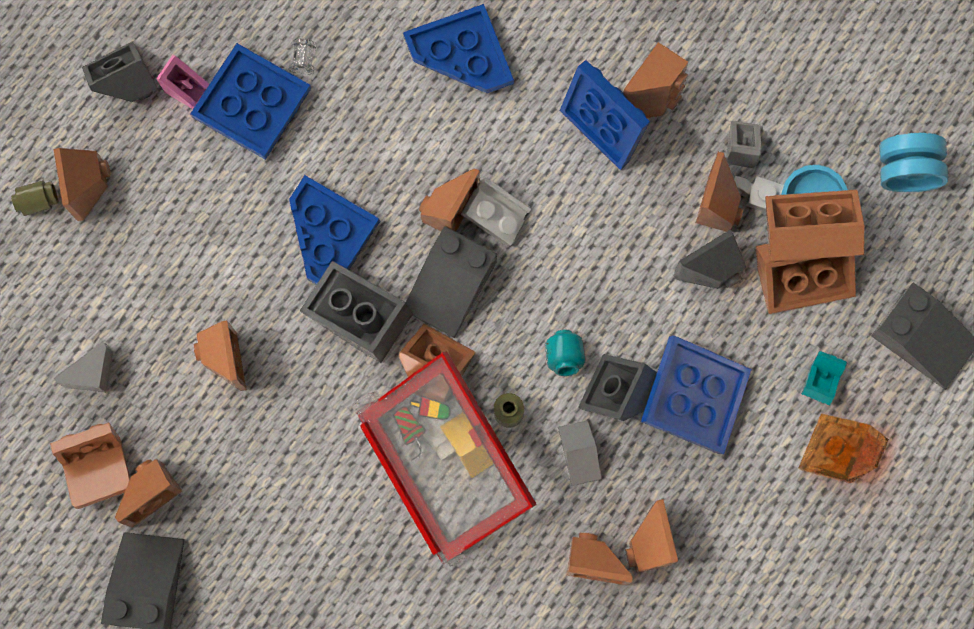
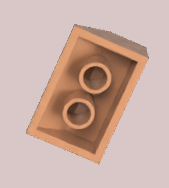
[623,42,688,118]
[765,190,864,261]
[756,244,856,314]

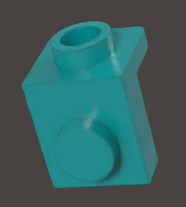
[801,351,847,406]

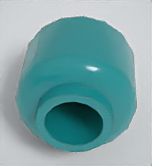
[545,329,586,376]

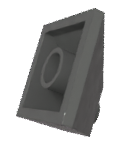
[82,41,158,102]
[673,230,746,289]
[578,354,657,421]

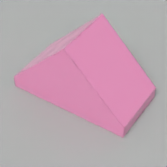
[156,55,209,109]

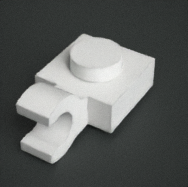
[734,176,784,212]

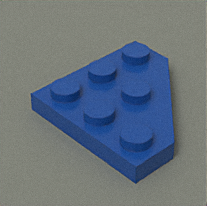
[403,4,514,93]
[289,175,380,285]

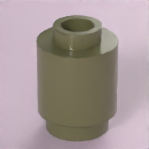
[11,180,59,216]
[494,393,524,428]

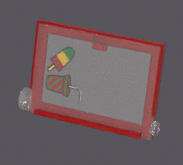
[351,351,537,567]

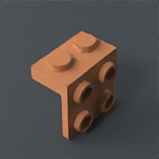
[50,422,130,509]

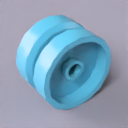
[879,133,948,192]
[781,165,847,195]

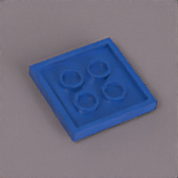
[190,43,311,160]
[559,60,650,170]
[641,335,752,454]

